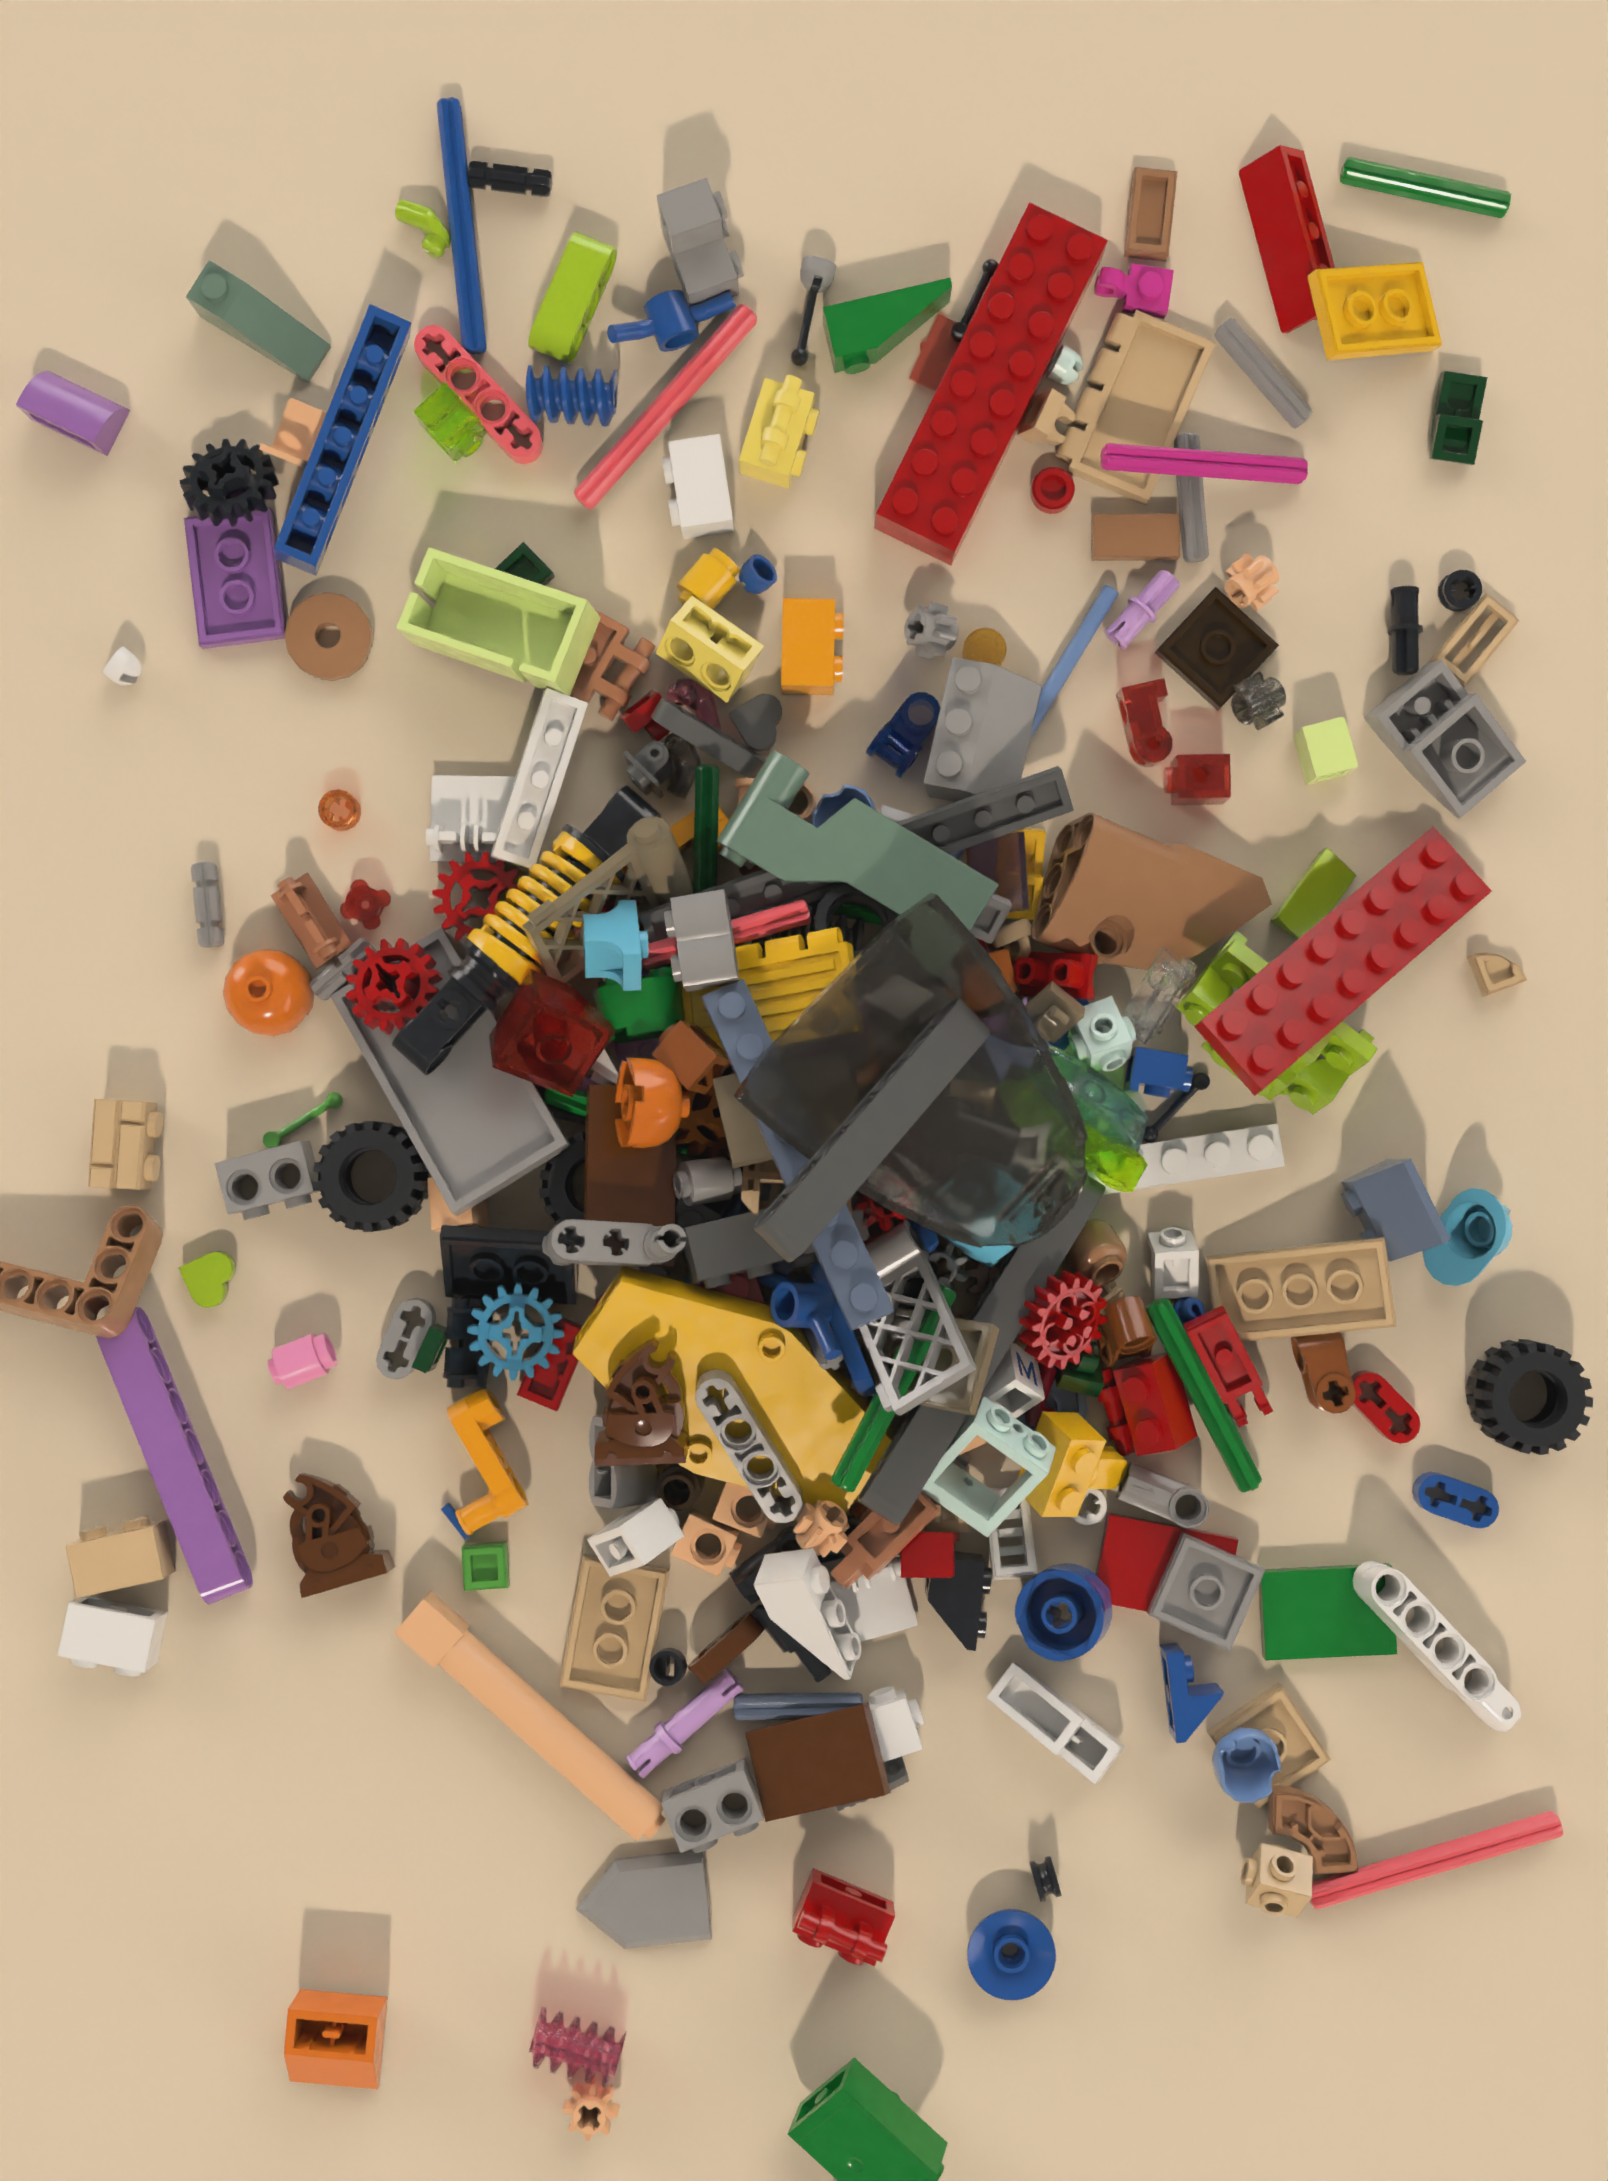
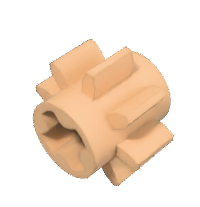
[1224,553,1279,611]
[793,1500,850,1557]
[563,2076,620,2141]

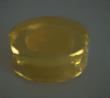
[962,628,1007,666]

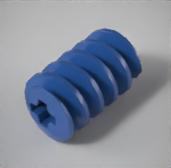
[526,365,618,427]

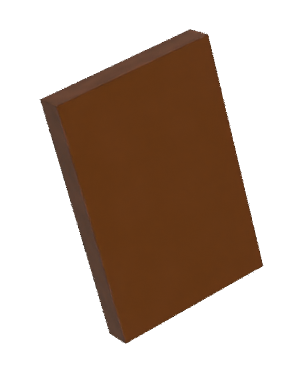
[745,1702,891,1822]

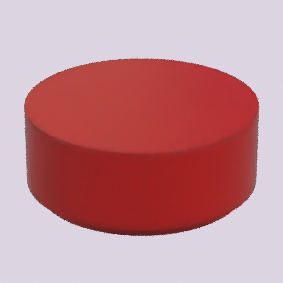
[1030,467,1075,514]

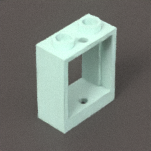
[922,1396,1057,1538]

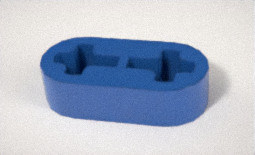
[1412,1472,1499,1529]

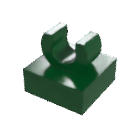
[1053,1341,1104,1398]

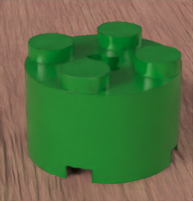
[593,967,685,1044]

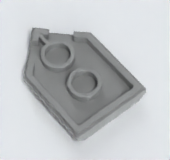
[576,1850,712,1949]

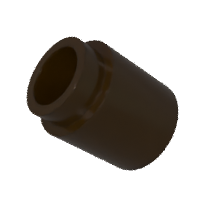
[656,1463,705,1511]

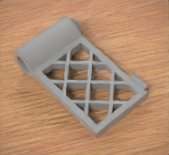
[859,1220,977,1416]

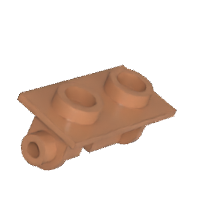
[270,873,353,969]

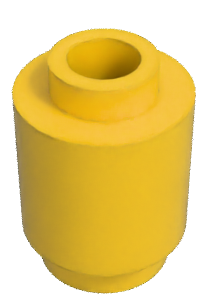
[677,548,740,610]

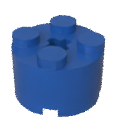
[1015,1563,1112,1661]

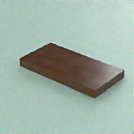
[583,1084,677,1267]

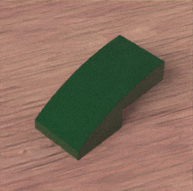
[1429,371,1488,465]

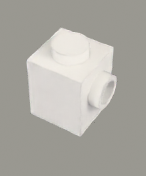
[863,1686,925,1762]

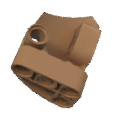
[1031,813,1272,973]

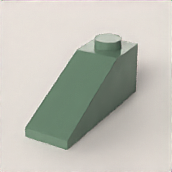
[186,260,331,383]

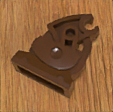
[594,1338,689,1466]
[283,1473,395,1598]

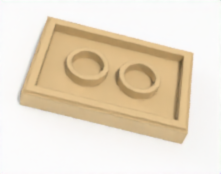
[559,1553,670,1702]

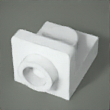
[1148,1227,1199,1299]

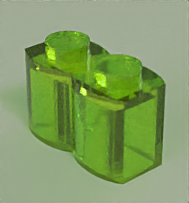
[1047,1115,1148,1192]

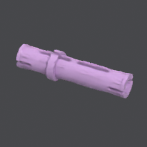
[626,1668,744,1779]

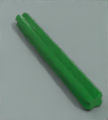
[831,1283,956,1492]
[1146,1297,1262,1493]

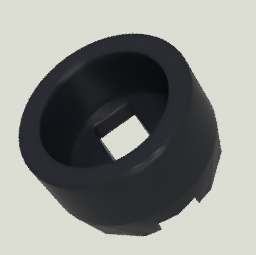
[649,1648,688,1686]

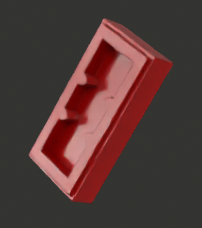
[517,1317,583,1412]

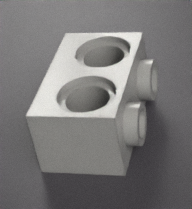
[215,1140,320,1220]
[661,1758,764,1853]

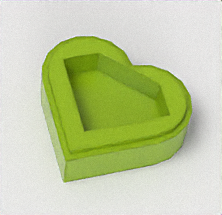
[178,1251,236,1308]

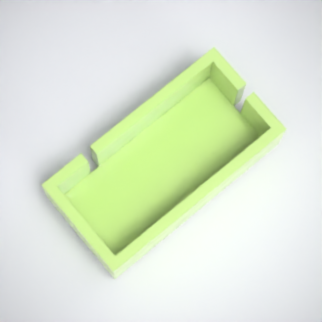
[396,547,601,696]

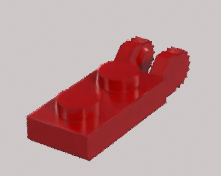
[1183,1305,1274,1427]

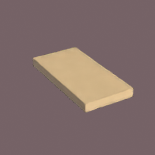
[1206,1237,1397,1342]

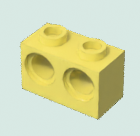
[656,596,764,703]

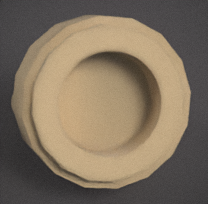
[992,918,1032,963]

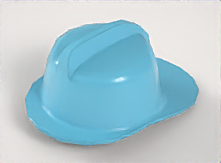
[1423,1188,1512,1286]

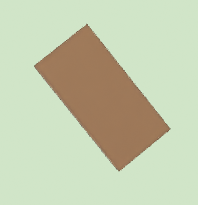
[1124,167,1178,262]
[1091,513,1180,561]

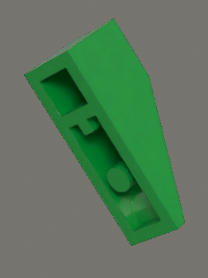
[823,278,952,374]

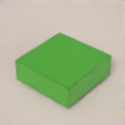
[461,1541,510,1591]

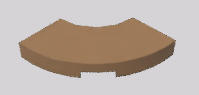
[1268,1785,1358,1874]

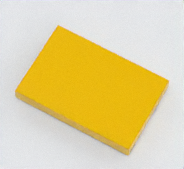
[1307,262,1442,361]

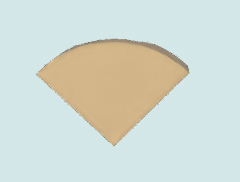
[1467,952,1527,997]

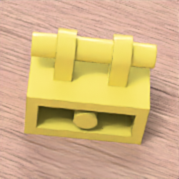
[739,375,820,489]

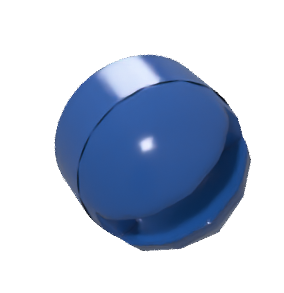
[739,555,777,594]

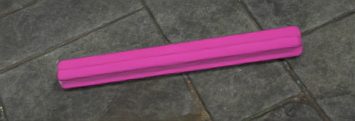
[1100,443,1308,484]

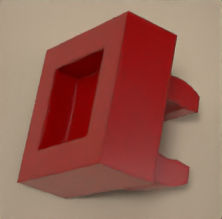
[619,690,671,741]

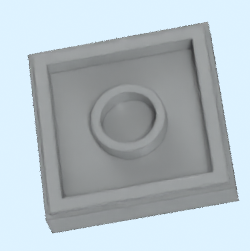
[1147,1532,1265,1651]

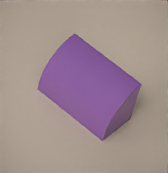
[16,371,130,456]

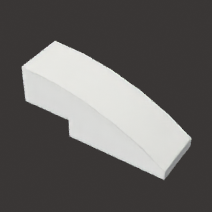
[986,1662,1125,1784]

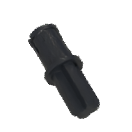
[1387,586,1423,676]

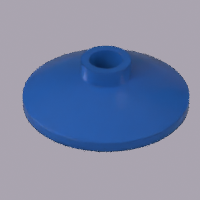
[967,1909,1056,2001]

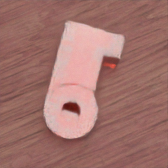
[1116,678,1173,767]

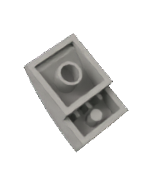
[1364,660,1526,818]

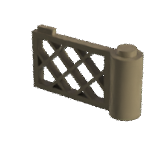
[522,817,693,989]

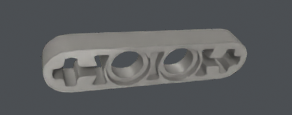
[695,1369,803,1523]

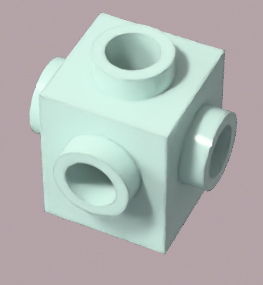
[1069,996,1136,1073]

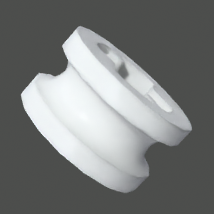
[1072,1489,1107,1525]

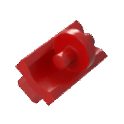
[1014,952,1098,1000]

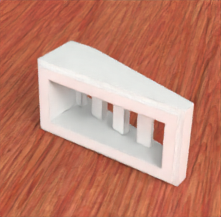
[988,1487,1038,1581]

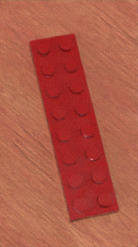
[1194,826,1492,1096]

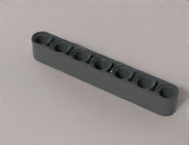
[753,997,991,1263]

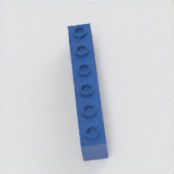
[274,304,411,576]

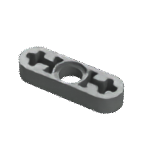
[650,697,766,778]

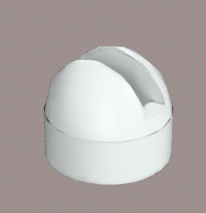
[102,646,142,686]

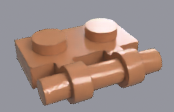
[570,610,656,721]

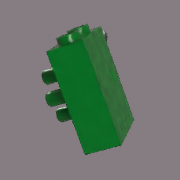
[787,2057,948,2181]

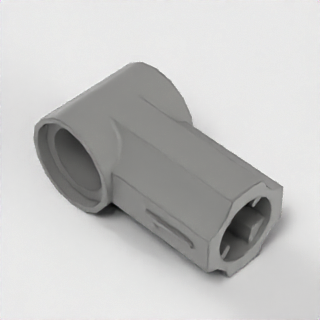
[1116,1462,1209,1529]

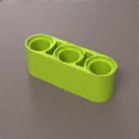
[528,231,617,365]

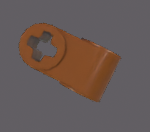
[1096,1296,1157,1367]
[1291,1332,1356,1414]

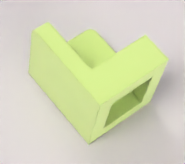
[1293,717,1358,785]

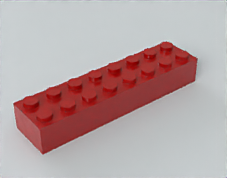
[874,202,1108,566]

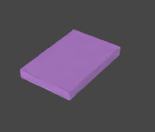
[184,507,287,649]

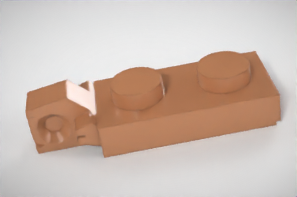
[830,1491,941,1589]

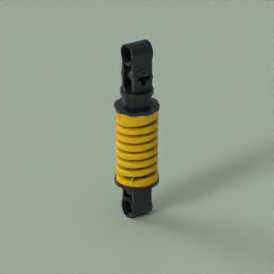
[392,785,661,1075]

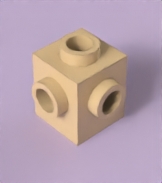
[1241,1843,1313,1918]

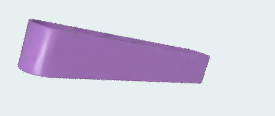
[96,1307,253,1605]

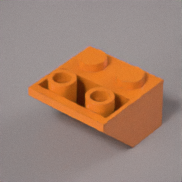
[284,1989,388,2089]

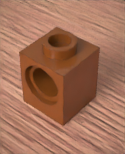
[652,1020,731,1094]

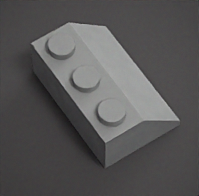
[923,657,1042,802]

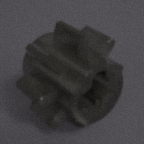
[1231,672,1286,730]

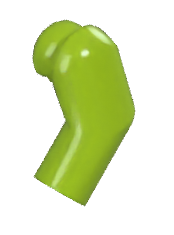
[395,199,451,258]

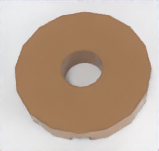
[284,592,374,681]

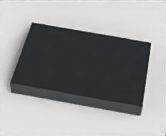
[440,1225,578,1305]

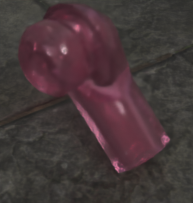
[667,678,722,731]

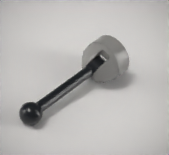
[791,256,836,366]

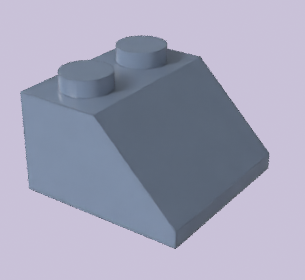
[1341,1159,1451,1262]

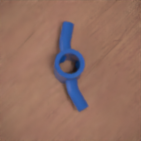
[607,290,736,352]
[757,1271,842,1360]

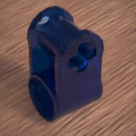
[865,692,940,779]

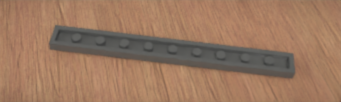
[639,766,1074,943]

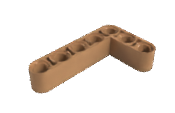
[0,1205,163,1338]

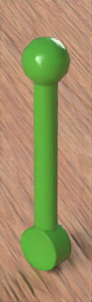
[263,1092,343,1148]

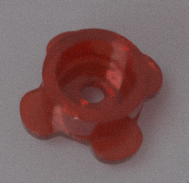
[340,879,391,930]

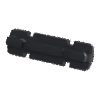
[467,161,552,197]

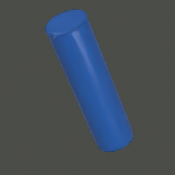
[441,1503,472,1540]

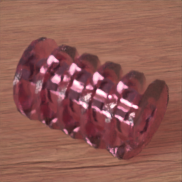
[529,2006,627,2089]

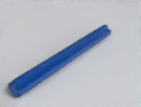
[437,97,487,355]

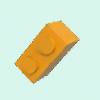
[781,598,844,695]

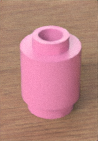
[268,1333,338,1389]

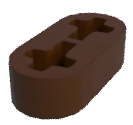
[688,1611,764,1684]

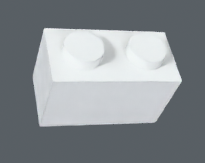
[662,434,734,539]
[587,1498,685,1577]
[57,1596,168,1677]

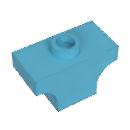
[583,900,649,991]

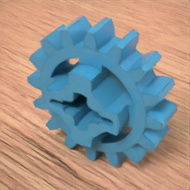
[467,1282,564,1380]

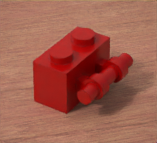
[1098,1352,1198,1456]
[792,1868,895,1966]

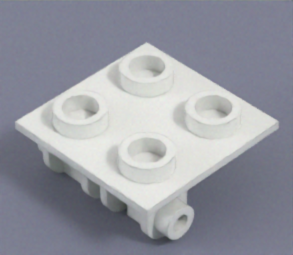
[426,775,516,863]
[821,1553,918,1642]

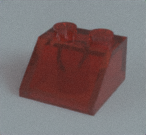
[489,969,615,1097]

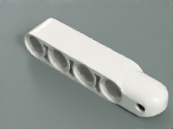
[1353,1561,1521,1732]

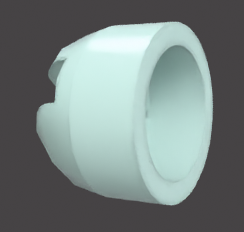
[1046,345,1083,385]

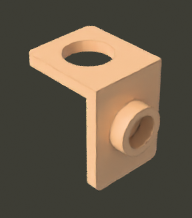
[259,398,327,468]

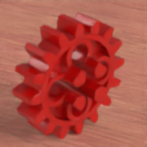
[1019,1271,1108,1370]

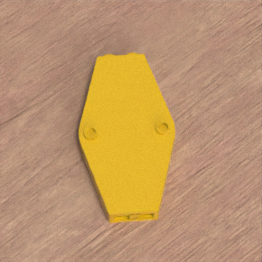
[572,1266,894,1513]

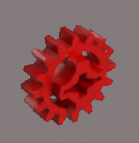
[432,851,519,942]
[345,938,443,1035]

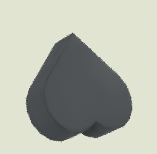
[728,694,782,752]

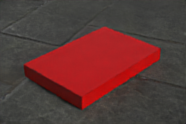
[1096,1512,1239,1612]

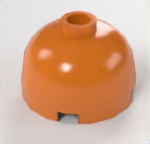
[223,949,315,1036]
[615,1058,690,1148]

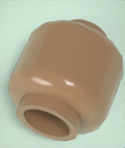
[1065,1219,1127,1285]

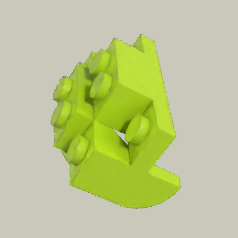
[1175,930,1378,1115]

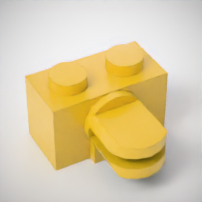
[1017,1411,1128,1517]

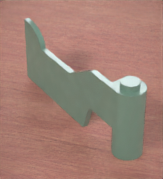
[716,750,999,978]

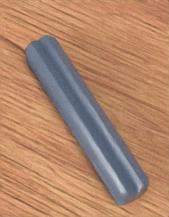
[733,1693,863,1720]

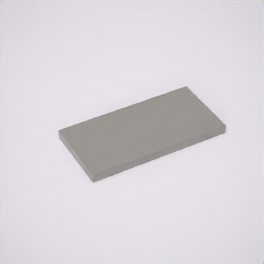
[330,927,571,1216]

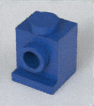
[1123,1046,1193,1098]

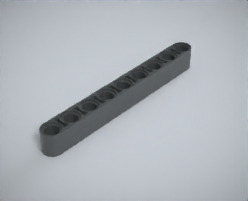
[858,1162,1106,1526]

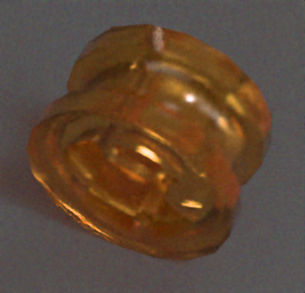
[318,789,361,831]

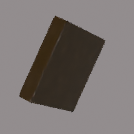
[1155,587,1279,711]

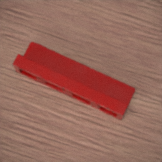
[1239,145,1335,333]

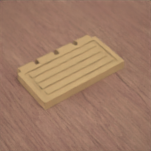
[1056,310,1216,505]

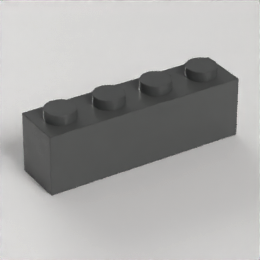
[680,1191,870,1290]

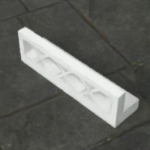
[490,688,588,873]

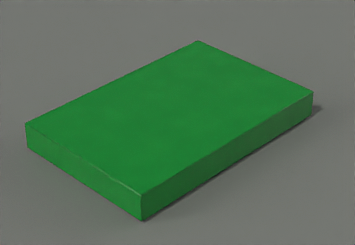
[1259,1563,1397,1661]

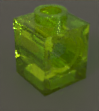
[413,382,487,463]

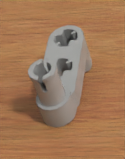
[542,1219,686,1267]

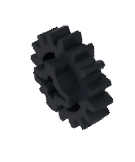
[180,439,279,527]

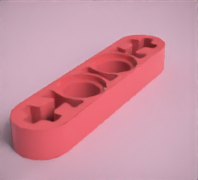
[414,325,543,464]

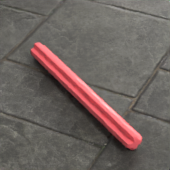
[574,304,757,509]
[1310,1811,1563,1909]

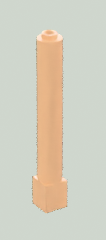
[394,1591,665,1841]

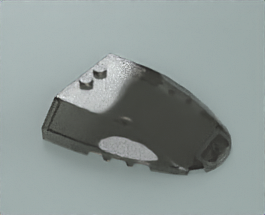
[734,893,1088,1248]

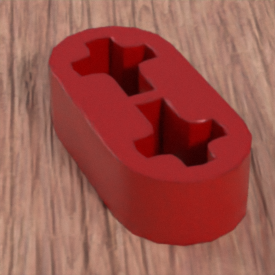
[1351,1370,1421,1444]

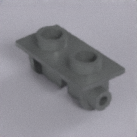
[623,741,673,799]

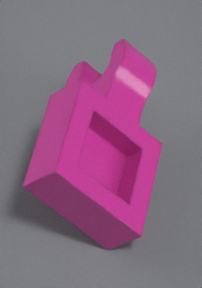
[1094,263,1174,319]

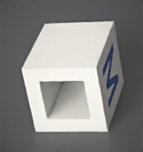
[981,1343,1045,1418]

